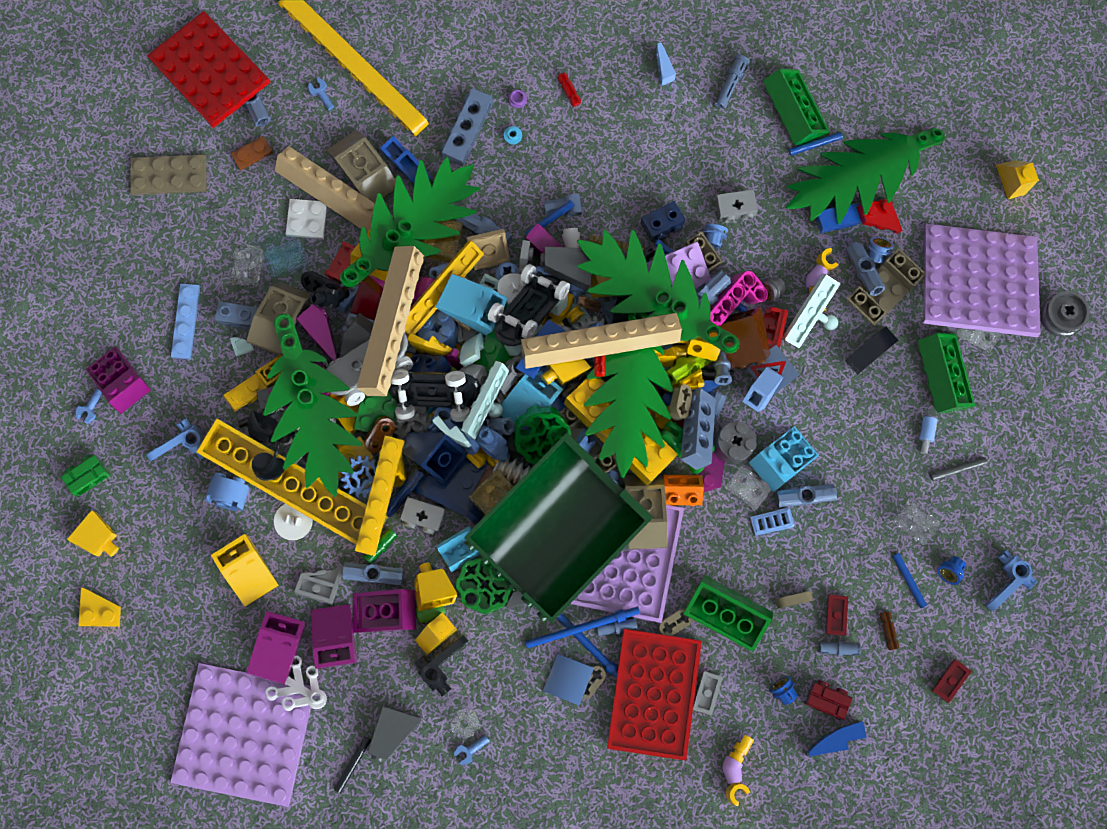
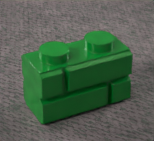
[61,454,111,497]

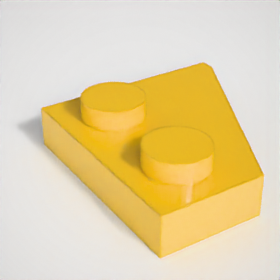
[79,588,121,627]

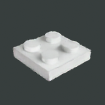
[286,199,327,239]

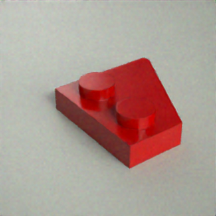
[856,199,903,234]

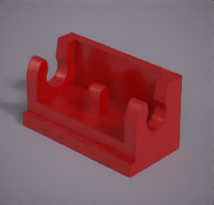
[324,241,355,284]
[763,307,788,348]

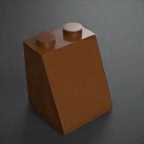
[719,307,770,369]

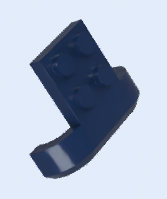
[413,457,489,525]

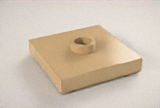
[467,229,511,271]

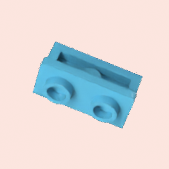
[436,526,480,572]

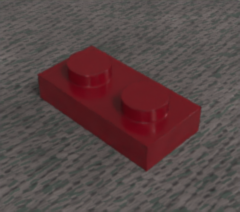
[825,595,848,636]
[931,659,972,703]

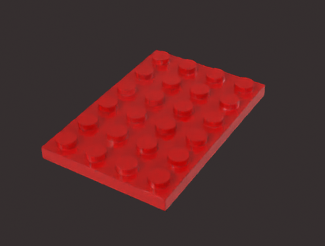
[147,11,271,128]
[607,629,702,761]

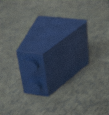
[402,433,468,484]

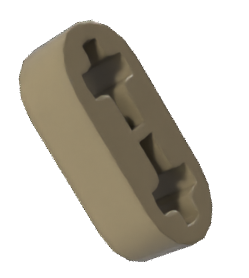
[670,384,692,420]
[775,591,813,609]
[659,609,693,636]
[582,666,606,700]

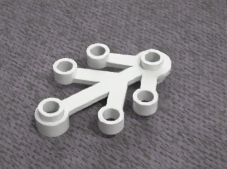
[266,656,327,711]

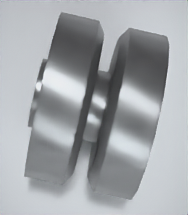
[1040,291,1090,337]

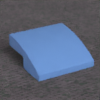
[543,654,594,705]

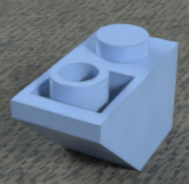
[742,367,783,412]

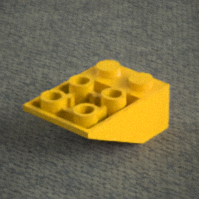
[211,534,279,607]

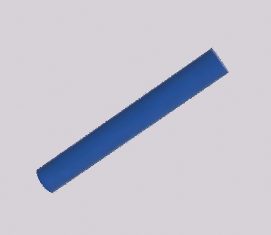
[788,132,843,156]
[525,200,575,235]
[892,553,927,609]

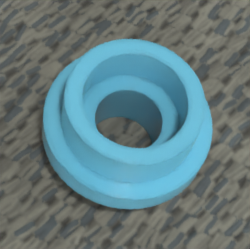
[504,126,522,145]

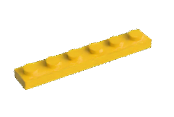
[405,241,484,337]
[355,436,405,556]

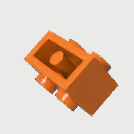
[663,475,704,506]

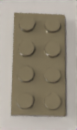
[131,155,207,195]

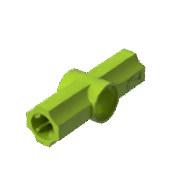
[666,355,712,386]

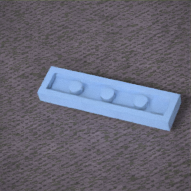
[171,284,200,360]

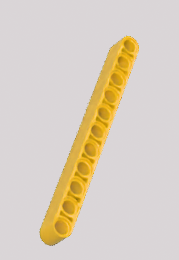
[278,0,429,137]

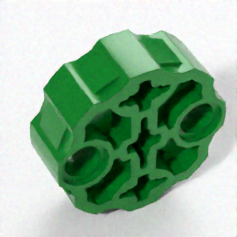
[513,405,572,464]
[456,558,513,614]

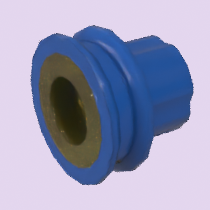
[937,556,966,585]
[769,676,798,705]

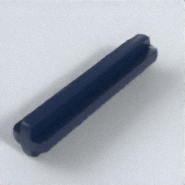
[386,468,424,517]

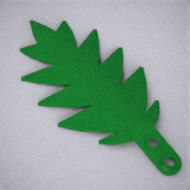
[786,128,945,224]
[340,157,480,287]
[577,230,740,353]
[263,313,362,497]
[584,313,674,478]

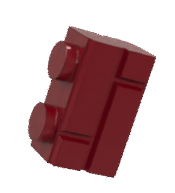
[804,680,852,720]

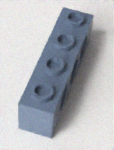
[440,88,493,167]
[215,301,296,330]
[681,388,716,470]

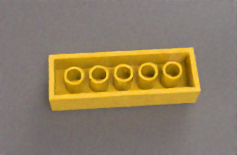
[564,378,678,486]

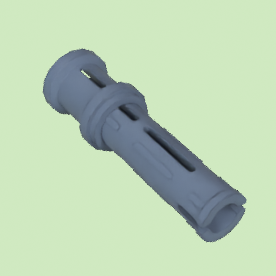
[714,54,750,109]
[714,350,732,385]

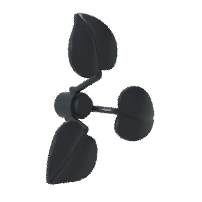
[247,410,334,481]

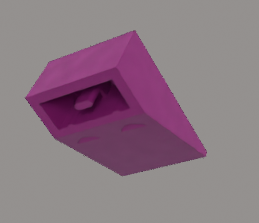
[85,346,151,414]
[311,604,358,669]
[247,611,305,685]

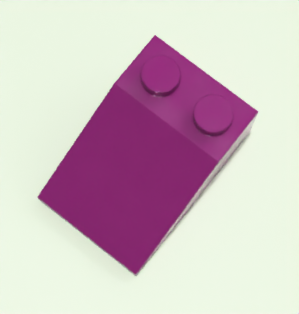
[296,304,339,361]
[353,589,416,633]

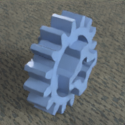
[340,455,377,498]

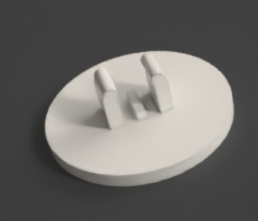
[497,273,526,305]
[274,504,313,540]

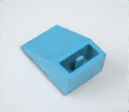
[435,274,508,335]
[501,371,563,422]
[749,426,819,492]

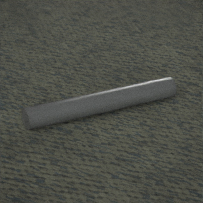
[930,457,987,481]

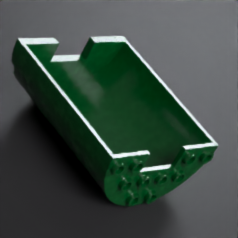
[464,433,653,623]

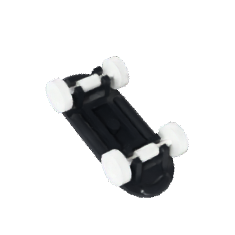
[488,264,570,346]
[388,369,481,422]

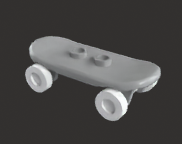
[325,332,413,406]

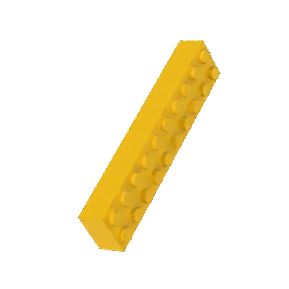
[197,419,388,545]

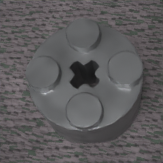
[713,422,757,465]

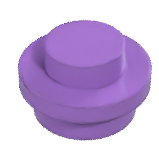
[509,90,527,108]

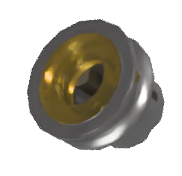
[761,277,786,303]

